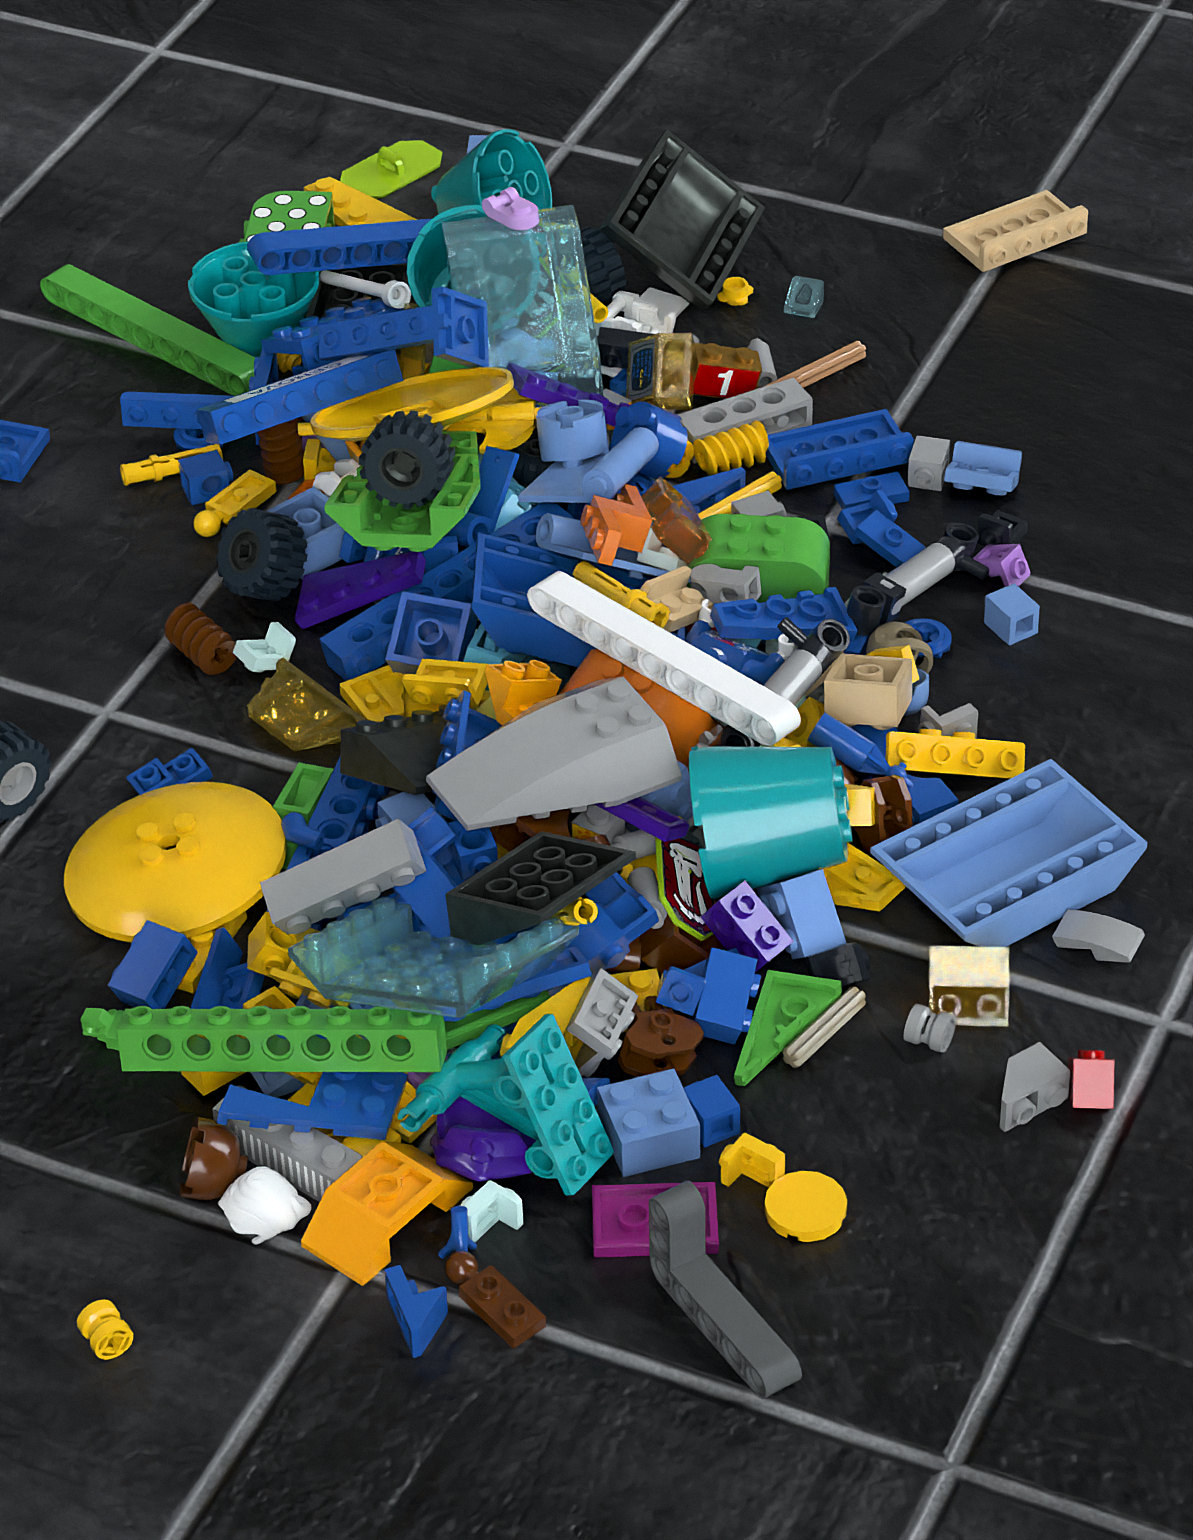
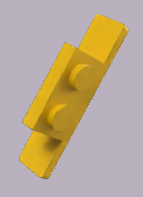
[885,729,1025,779]

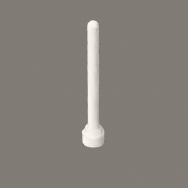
[319,270,411,309]

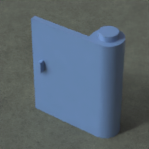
[518,427,659,503]
[536,513,691,583]

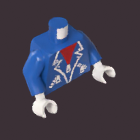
[685,599,797,686]

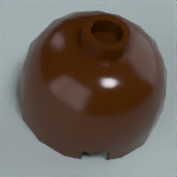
[179,1116,248,1200]

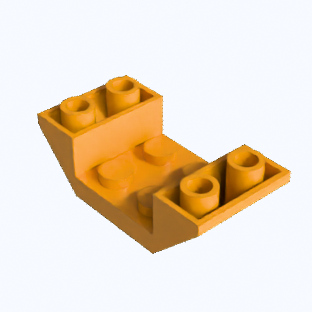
[485,660,562,725]
[301,1141,473,1286]

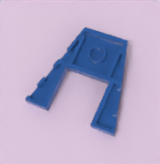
[217,1006,408,1140]

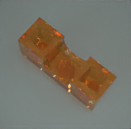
[641,476,712,564]

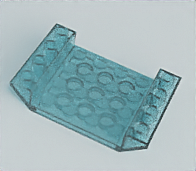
[288,897,579,1018]

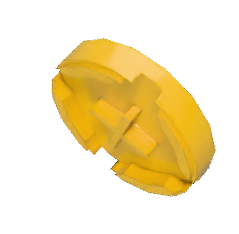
[764,1171,847,1242]

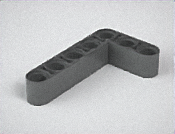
[649,1180,802,1399]

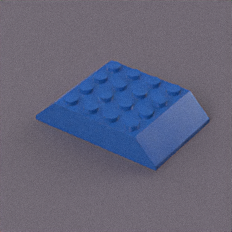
[471,532,685,668]

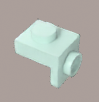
[233,622,296,673]
[460,1180,523,1242]

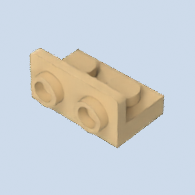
[640,566,714,633]

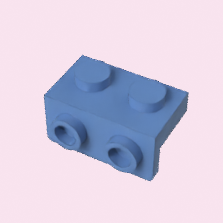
[944,441,1022,495]

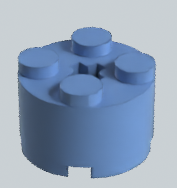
[536,399,609,468]

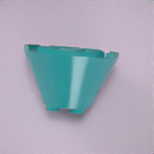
[431,129,552,248]
[188,242,319,357]

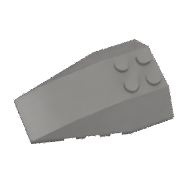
[426,676,682,831]

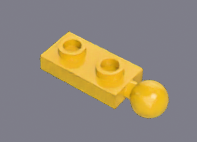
[193,469,277,537]

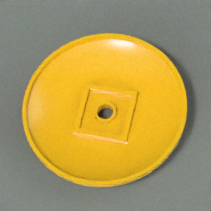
[310,367,514,441]
[64,782,287,942]

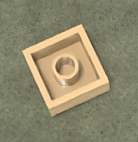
[824,654,912,730]

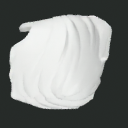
[218,1166,311,1245]

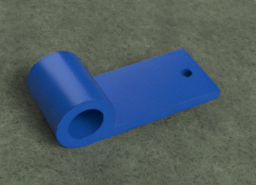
[444,446,519,548]

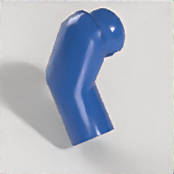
[281,812,325,851]

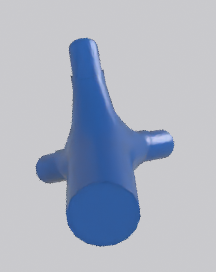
[438,1206,477,1258]

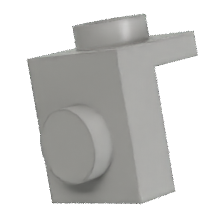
[919,703,978,739]

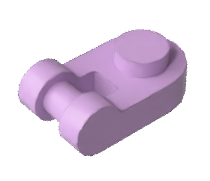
[482,187,539,230]

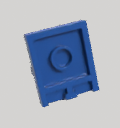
[318,287,489,368]
[120,347,279,445]

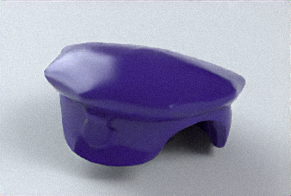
[430,1096,536,1182]

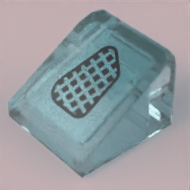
[784,276,824,318]

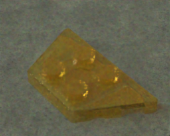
[248,658,366,751]

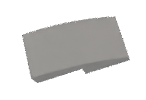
[1052,909,1145,963]

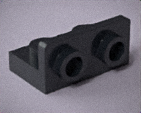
[594,327,665,373]

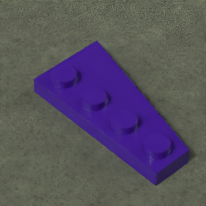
[506,362,631,426]
[295,552,426,629]

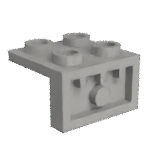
[566,968,638,1078]

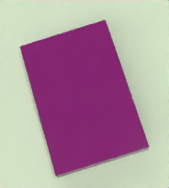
[592,1182,719,1257]

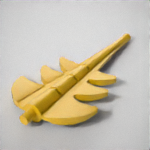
[298,387,542,454]

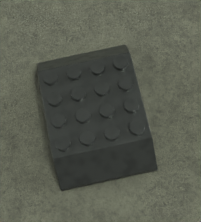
[599,129,765,310]

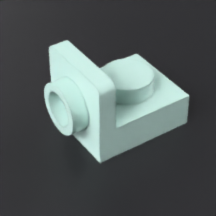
[636,528,687,571]

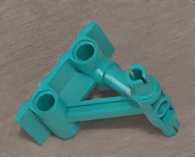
[398,1014,614,1196]

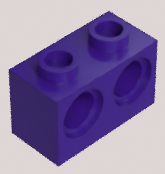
[701,881,794,972]

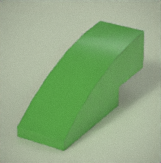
[273,762,334,869]

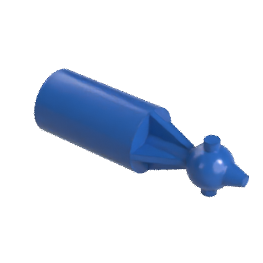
[807,712,913,789]

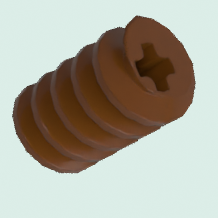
[257,418,304,485]
[164,602,237,675]

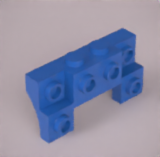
[394,807,527,970]
[489,872,659,997]

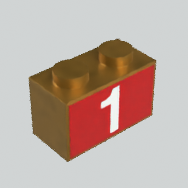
[685,343,762,399]

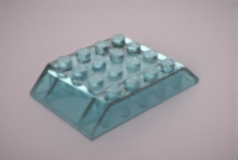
[442,205,604,408]

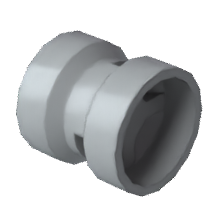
[904,1003,956,1053]

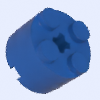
[608,402,688,479]

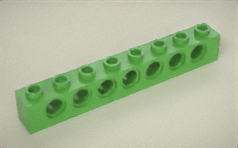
[116,1006,447,1072]

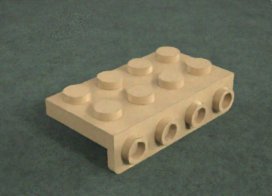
[943,190,1088,272]

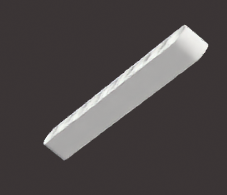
[527,571,801,746]

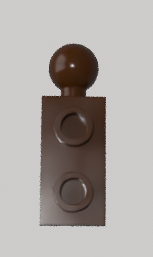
[445,1251,546,1349]

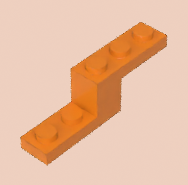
[580,484,653,566]

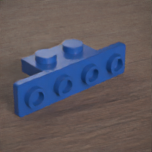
[190,927,265,1009]

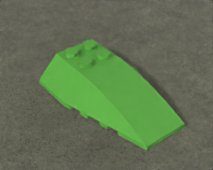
[324,431,481,552]

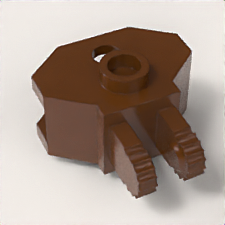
[853,775,912,857]
[618,995,704,1077]

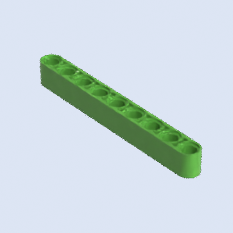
[40,264,255,396]

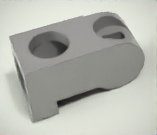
[690,564,762,604]

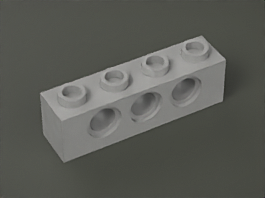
[677,377,813,463]

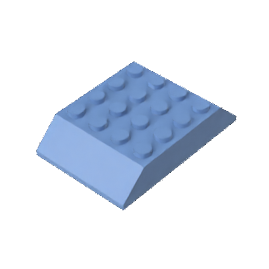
[870,759,1147,953]

